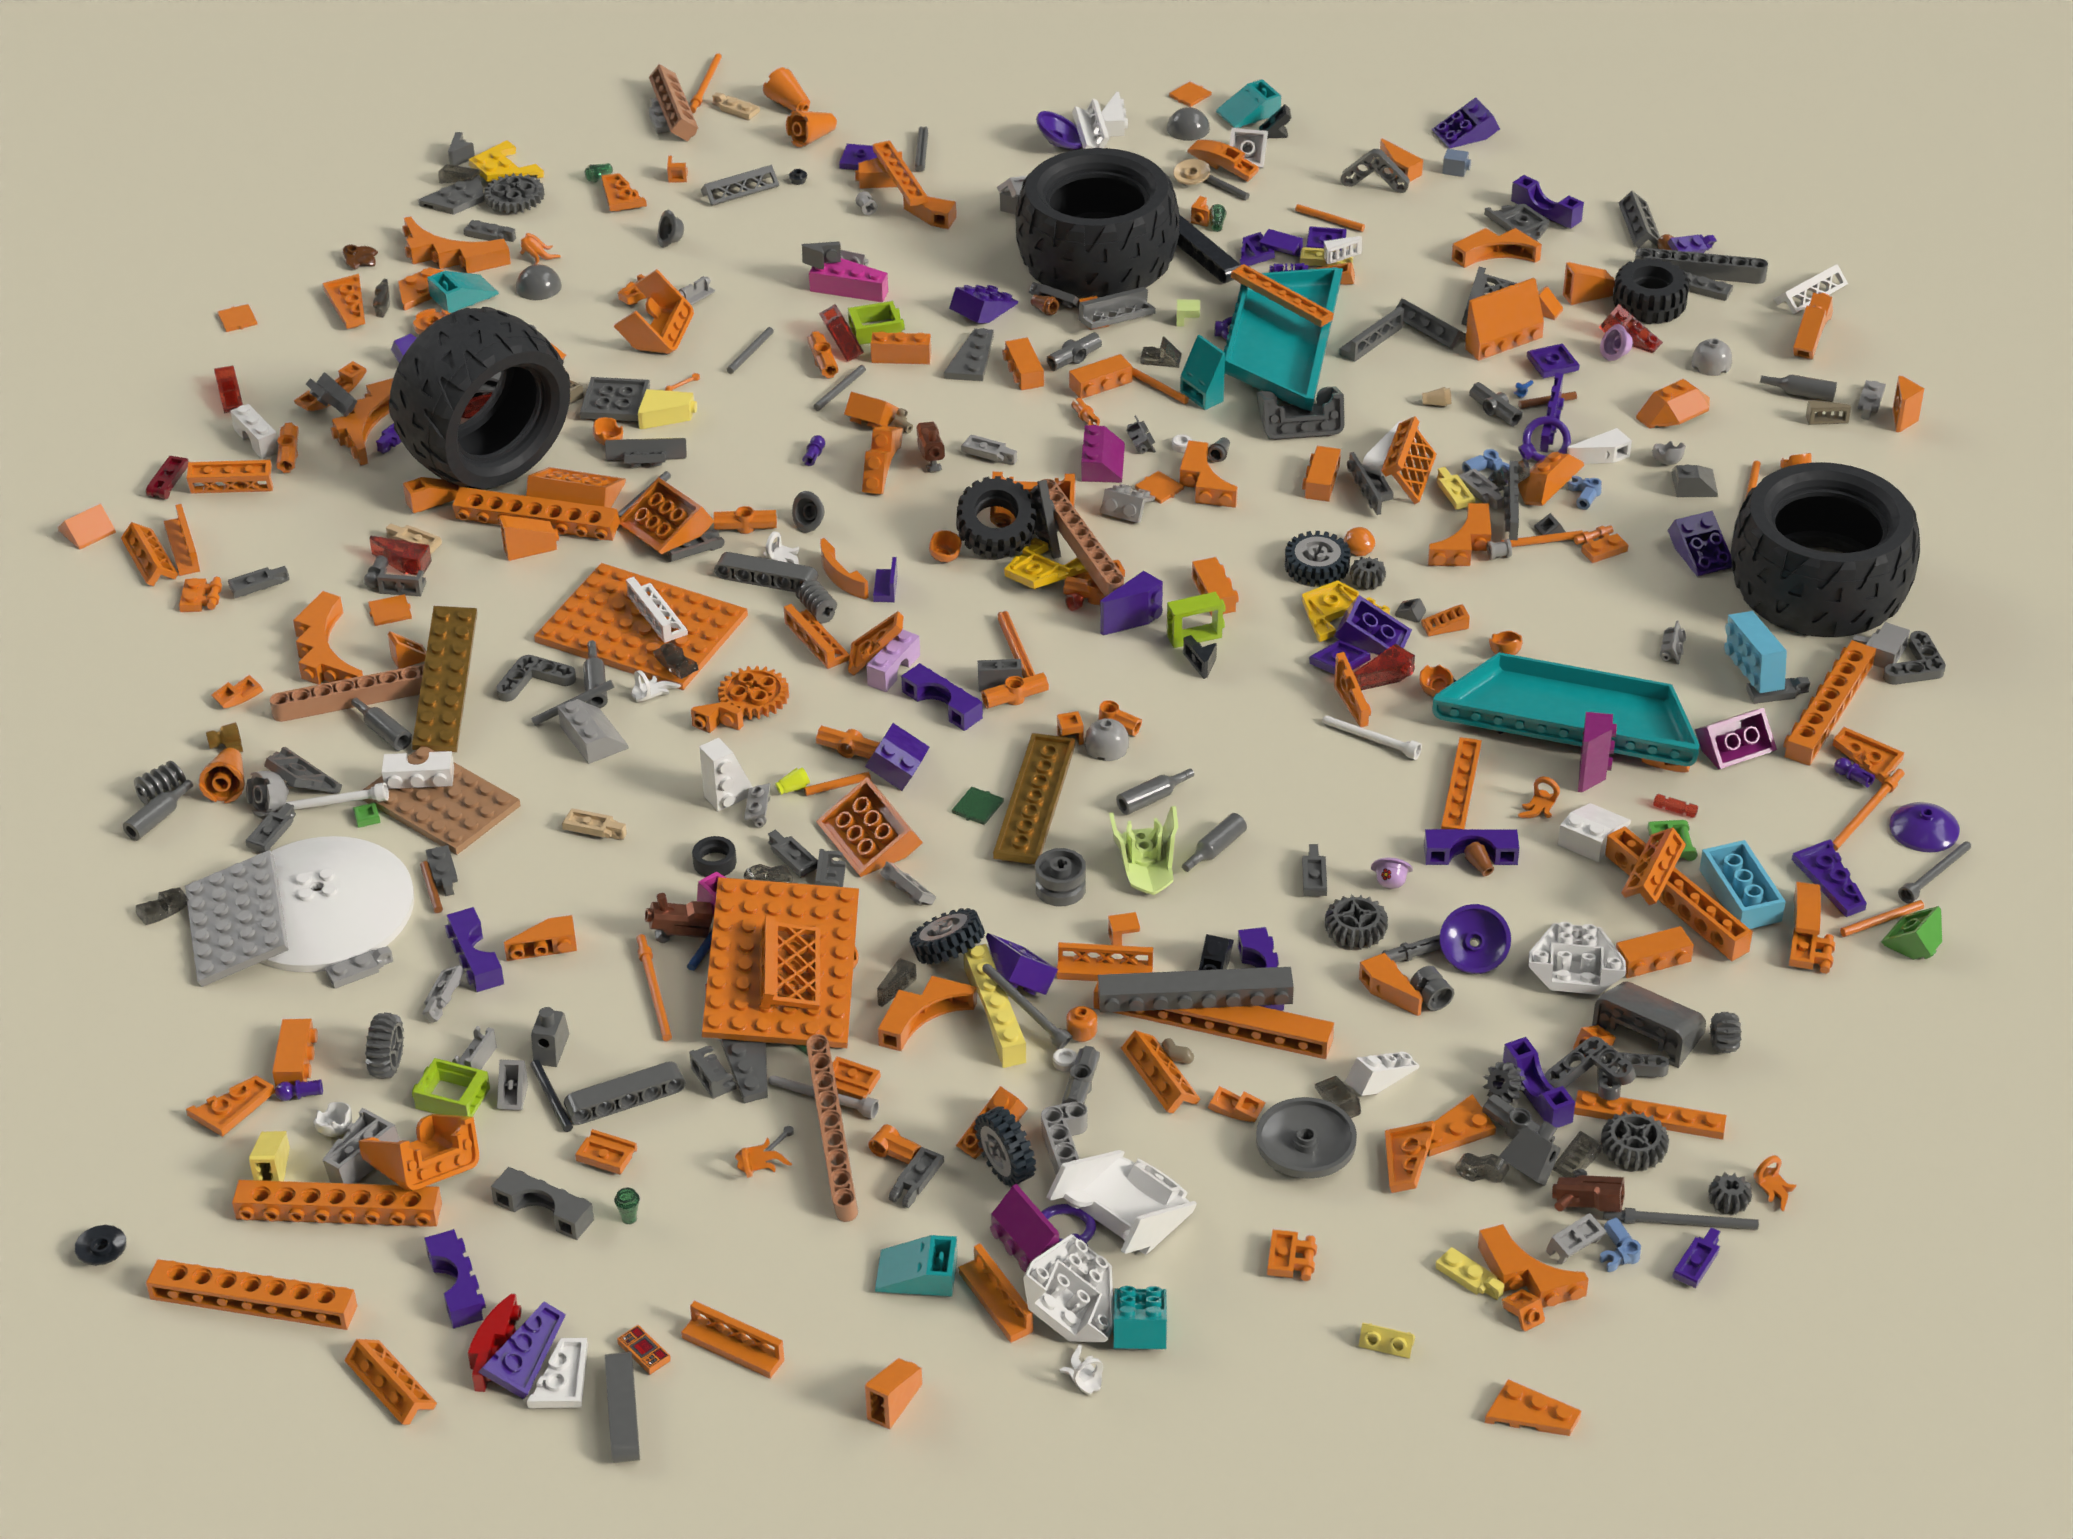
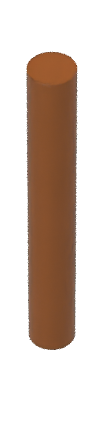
[1518,391,1577,409]
[420,861,443,913]

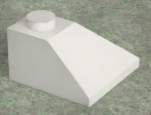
[1230,128,1268,168]

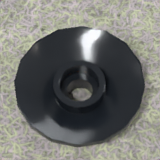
[75,1225,126,1266]

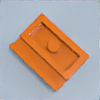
[833,1056,881,1100]
[575,1129,637,1175]

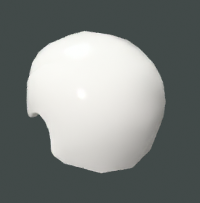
[313,1102,352,1137]

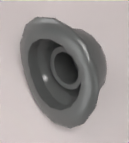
[657,209,684,247]
[792,491,825,533]

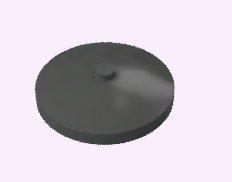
[1256,1097,1357,1178]

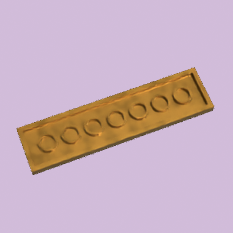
[412,606,477,752]
[993,733,1075,865]

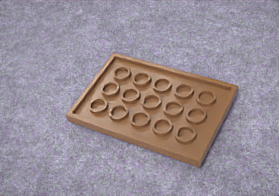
[363,747,521,855]

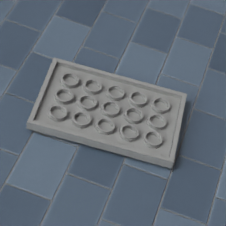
[185,850,289,987]

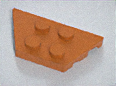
[398,267,444,311]

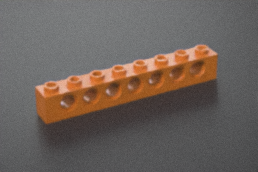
[452,487,620,541]
[1783,640,1877,766]
[1605,826,1753,961]
[232,1180,442,1227]
[146,1259,357,1330]

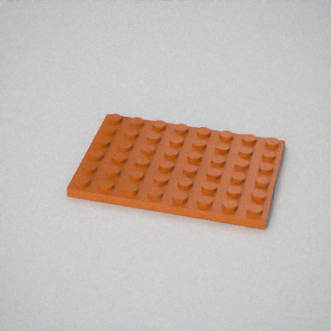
[534,563,748,690]
[702,877,859,1048]

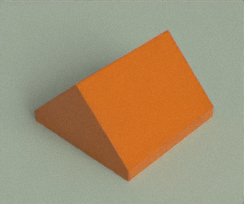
[1892,376,1925,432]
[58,504,116,550]

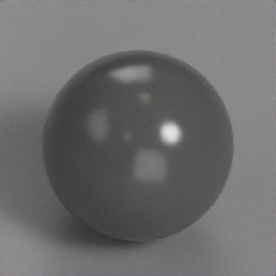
[1167,107,1210,141]
[516,264,562,300]

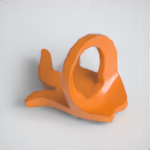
[520,233,561,264]
[1518,776,1560,818]
[735,1138,792,1178]
[1753,1155,1796,1211]

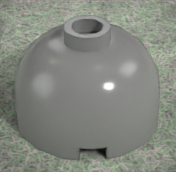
[1692,338,1732,376]
[1085,718,1129,761]
[246,771,289,816]

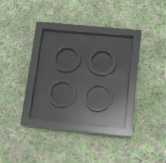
[580,377,650,422]

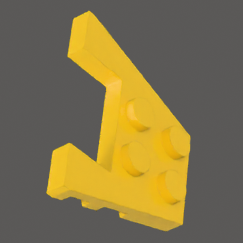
[469,140,544,182]
[1004,538,1087,589]
[1302,580,1390,642]

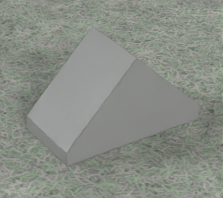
[497,1059,528,1110]

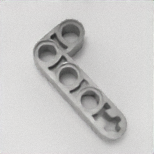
[1041,1102,1087,1175]

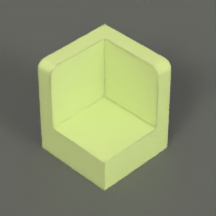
[1176,299,1200,327]

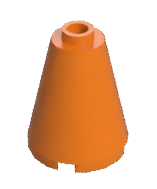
[763,67,810,111]
[786,110,837,147]
[199,748,245,803]

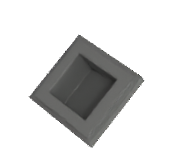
[1534,513,1566,535]
[1395,598,1426,622]

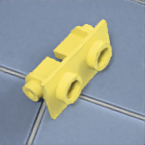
[1358,1322,1415,1359]

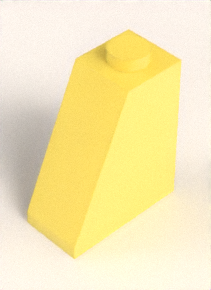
[638,389,697,429]
[249,1131,290,1181]

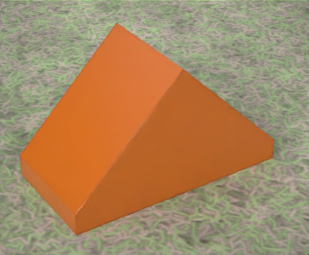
[1538,286,1563,320]
[387,631,426,669]

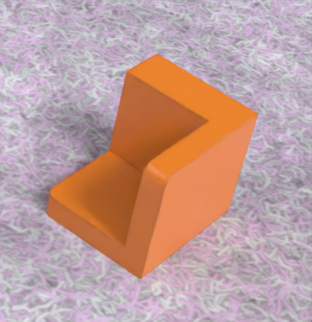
[667,156,688,183]
[1057,711,1084,745]
[1108,912,1140,946]

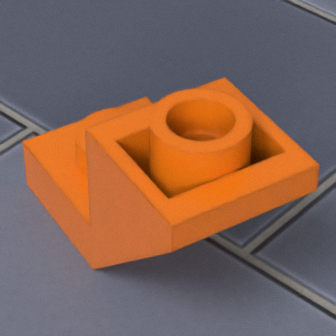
[691,702,744,733]

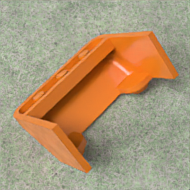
[613,269,694,354]

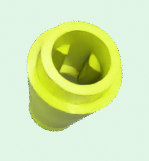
[775,767,810,795]

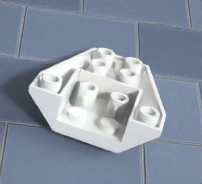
[1529,922,1626,995]
[1023,1234,1114,1342]

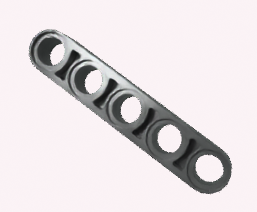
[714,552,818,592]
[564,1061,686,1125]
[605,1351,640,1463]

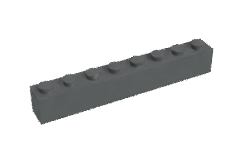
[1098,967,1294,1012]

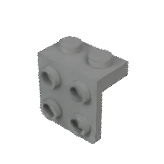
[1100,484,1155,523]

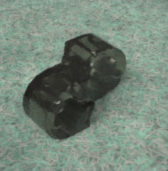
[744,864,793,883]
[1455,1153,1510,1183]

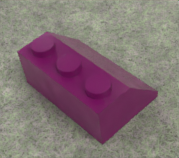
[1081,425,1125,483]
[1694,708,1777,770]
[1578,712,1617,792]
[990,1184,1059,1272]

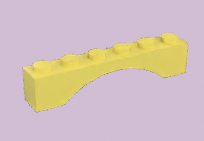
[963,944,1026,1068]

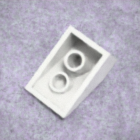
[1558,803,1631,862]

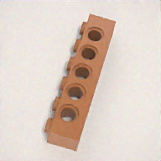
[649,64,698,142]

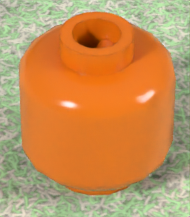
[1066,1006,1097,1042]

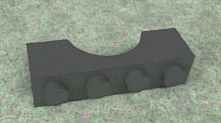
[491,1166,594,1240]

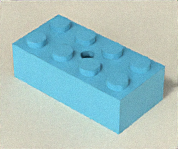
[1724,611,1787,693]
[1699,840,1786,929]

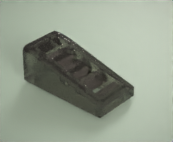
[438,164,480,184]
[877,958,917,1007]
[1315,1076,1361,1118]
[1552,1131,1601,1178]

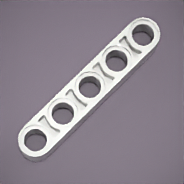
[1362,421,1420,476]

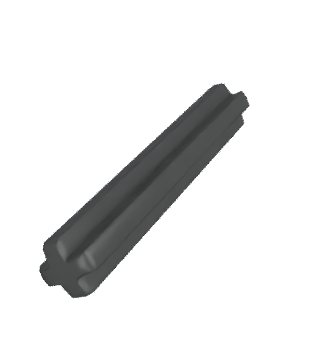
[915,126,928,172]

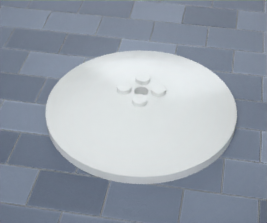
[260,836,414,972]

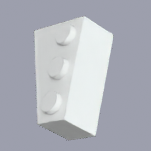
[699,738,752,811]

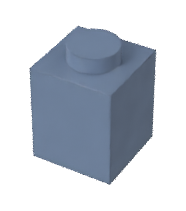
[1442,149,1471,177]

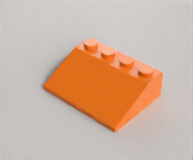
[1465,278,1544,361]
[526,467,626,508]
[619,477,715,554]
[816,777,923,877]

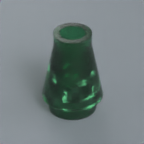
[585,163,613,182]
[1209,204,1227,232]
[614,1187,640,1224]

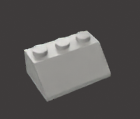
[557,699,629,764]

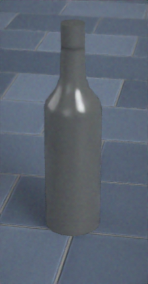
[1760,374,1837,402]
[583,640,608,708]
[351,698,412,751]
[1116,768,1194,815]
[123,779,193,841]
[1182,813,1247,872]

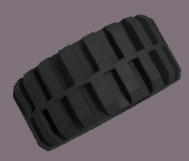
[1613,258,1689,324]
[956,476,1036,559]

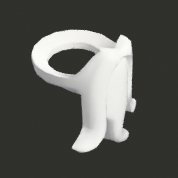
[764,531,799,564]
[632,670,681,702]
[1060,1344,1103,1395]

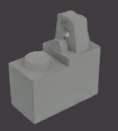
[1852,622,1910,669]

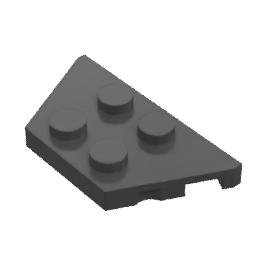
[418,174,485,215]
[1484,204,1549,241]
[1030,479,1061,559]
[264,747,342,793]

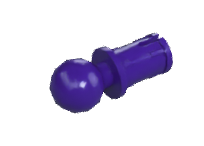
[802,435,826,466]
[1834,758,1875,788]
[275,1079,323,1101]

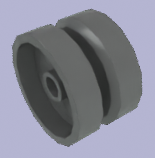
[1035,848,1086,906]

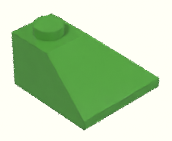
[1881,906,1942,960]

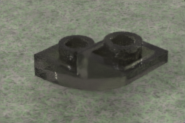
[373,278,390,318]
[1488,459,1530,491]
[653,643,699,679]
[136,887,189,925]

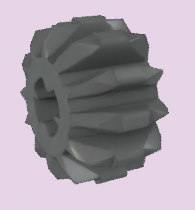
[1350,556,1386,590]
[1709,1012,1742,1053]
[1483,1062,1526,1104]
[1708,1172,1752,1215]

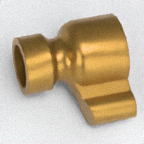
[206,722,243,752]

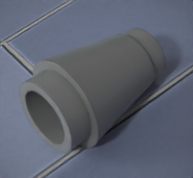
[1208,437,1230,462]

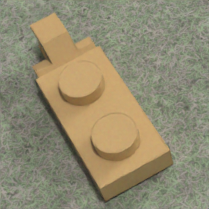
[712,92,760,121]
[386,523,442,555]
[562,808,627,840]

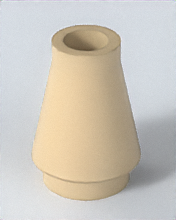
[1422,387,1452,407]

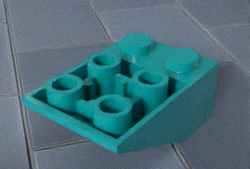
[1216,79,1281,128]
[427,271,499,313]
[1180,335,1225,410]
[875,1235,958,1296]
[1114,1286,1167,1349]

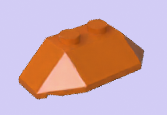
[1636,379,1710,428]
[1518,452,1584,506]

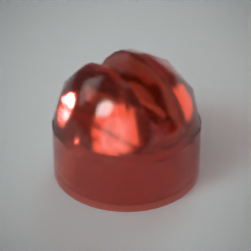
[1065,593,1084,611]

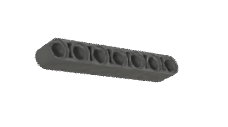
[1634,248,1768,284]

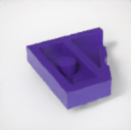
[1240,232,1275,266]

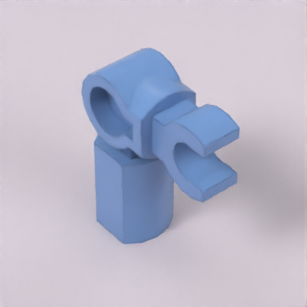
[1462,449,1509,478]
[1568,476,1602,510]
[1600,1218,1641,1272]

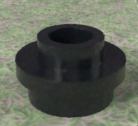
[789,169,807,185]

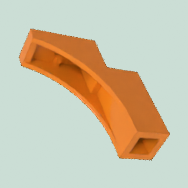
[1451,228,1542,268]
[1793,293,1833,359]
[862,426,903,494]
[1180,440,1238,508]
[1428,503,1492,566]
[878,976,977,1051]
[1478,1224,1589,1308]

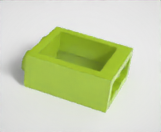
[848,301,905,345]
[1166,592,1225,648]
[412,1058,490,1117]

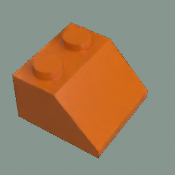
[844,392,899,429]

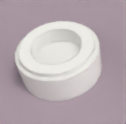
[1172,435,1192,453]
[1053,1048,1077,1072]

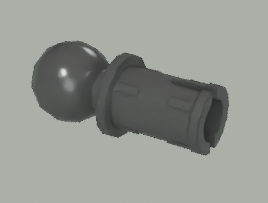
[364,555,389,588]

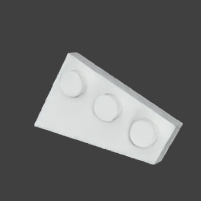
[527,1338,588,1408]

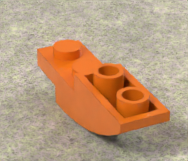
[1187,140,1259,182]

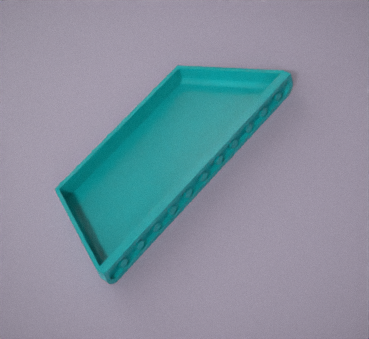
[1224,267,1343,411]
[1432,652,1700,766]

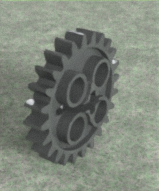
[484,173,545,214]

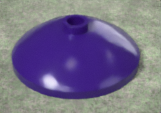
[1036,111,1082,149]
[1889,802,1960,853]
[1440,904,1511,974]

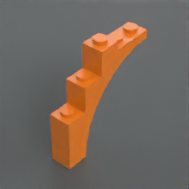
[402,216,511,273]
[330,378,393,466]
[293,591,363,685]

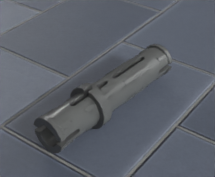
[1382,934,1441,963]

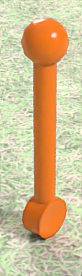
[665,373,700,391]

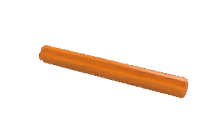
[997,611,1035,678]

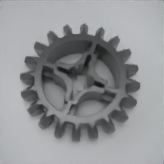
[1325,894,1388,949]
[365,1012,404,1079]
[1600,1110,1669,1171]

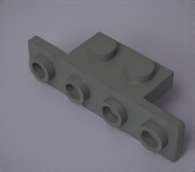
[306,372,357,417]
[605,438,687,467]
[1347,452,1394,515]

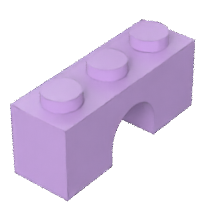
[867,629,920,692]

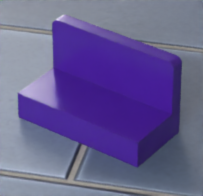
[1260,229,1303,257]
[873,557,898,602]

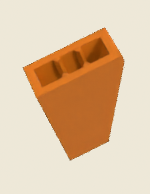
[855,151,902,189]
[1563,262,1615,305]
[499,515,559,561]
[865,1358,922,1429]

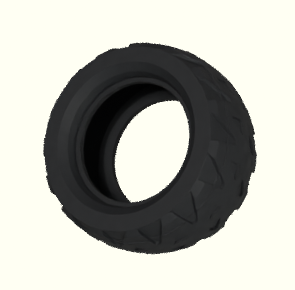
[1015,148,1179,298]
[389,306,571,490]
[1731,462,1920,637]

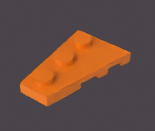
[601,173,647,211]
[848,611,904,676]

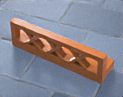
[186,460,273,494]
[164,504,200,576]
[121,522,178,586]
[784,604,850,669]
[1621,827,1686,905]
[1057,942,1153,981]
[1121,1030,1200,1113]
[958,1243,1033,1343]
[681,1301,785,1379]
[344,1339,437,1425]

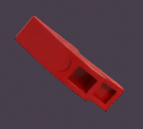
[468,1294,522,1392]

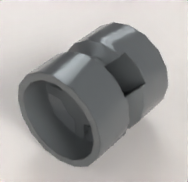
[1410,966,1454,1011]

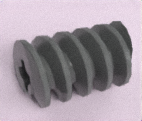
[796,579,837,623]
[134,761,186,804]

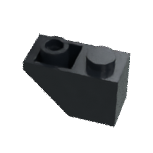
[1199,934,1234,970]

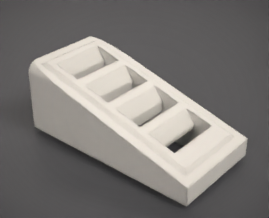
[1324,236,1362,264]

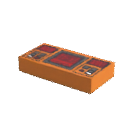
[617,1325,671,1375]

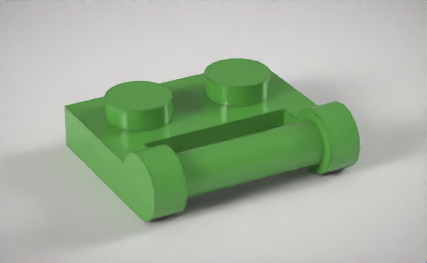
[1647,820,1698,861]

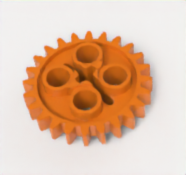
[718,666,789,720]

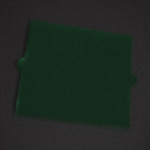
[952,787,1004,825]

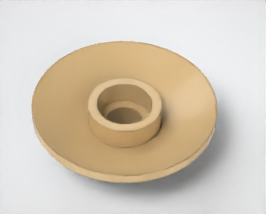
[1174,159,1210,185]

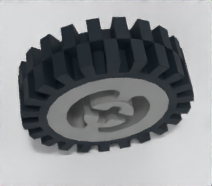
[1285,531,1350,587]
[909,908,985,965]
[974,1106,1036,1187]

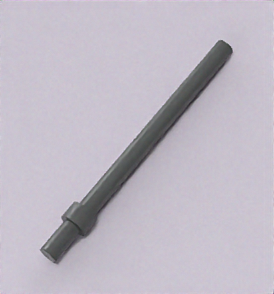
[1603,1208,1759,1230]

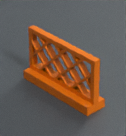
[1381,416,1437,504]
[760,916,820,1010]

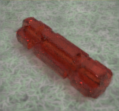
[1653,794,1698,818]

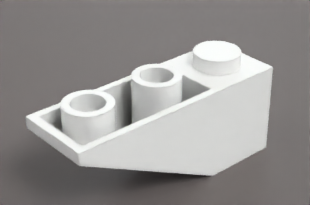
[1101,92,1128,137]
[1567,428,1632,464]
[1345,1051,1420,1096]

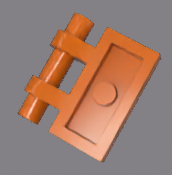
[1574,525,1629,563]
[179,576,222,612]
[1789,927,1835,974]
[1267,1229,1317,1281]

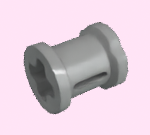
[855,192,878,215]
[1487,539,1512,560]

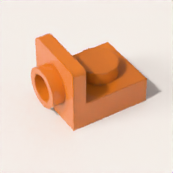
[1191,196,1210,227]
[1573,1025,1616,1057]
[1502,1289,1545,1331]

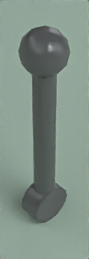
[764,1126,794,1151]

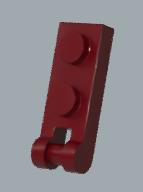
[146,455,189,499]

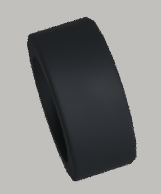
[692,836,737,877]

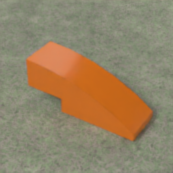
[1793,882,1821,935]

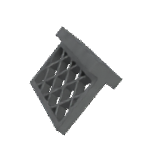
[1461,266,1517,326]

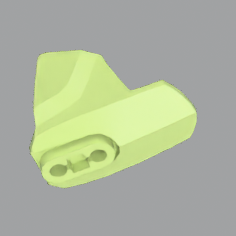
[1109,806,1178,895]

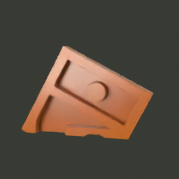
[618,274,647,305]

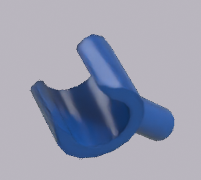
[1514,380,1533,398]

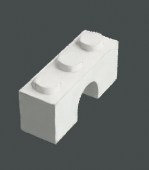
[231,404,278,459]
[382,751,454,789]

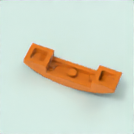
[294,361,367,411]
[820,538,869,599]

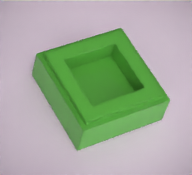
[353,803,381,828]

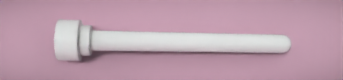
[1322,716,1422,760]
[285,783,389,810]

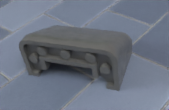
[1257,386,1345,439]
[1592,982,1706,1068]

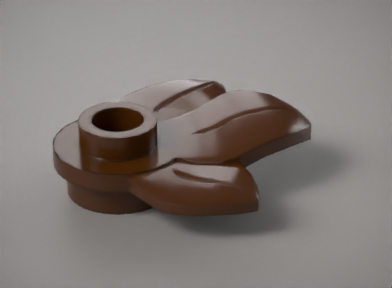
[342,244,378,270]

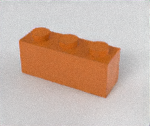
[871,332,932,364]
[1002,337,1044,390]
[1069,354,1132,399]
[1302,446,1341,502]
[1192,557,1239,616]
[1616,926,1694,978]
[272,1019,318,1087]

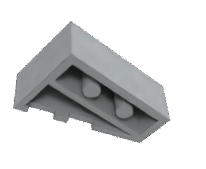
[323,1107,400,1184]

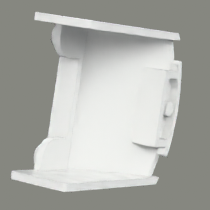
[1046,1150,1197,1255]

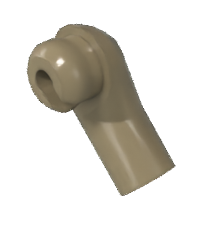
[894,408,913,433]
[1162,1038,1194,1064]

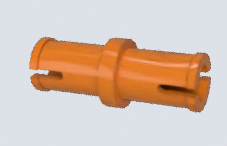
[1071,398,1100,425]

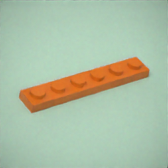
[872,140,928,207]
[1231,264,1334,327]
[1441,737,1482,829]
[1574,1090,1727,1140]

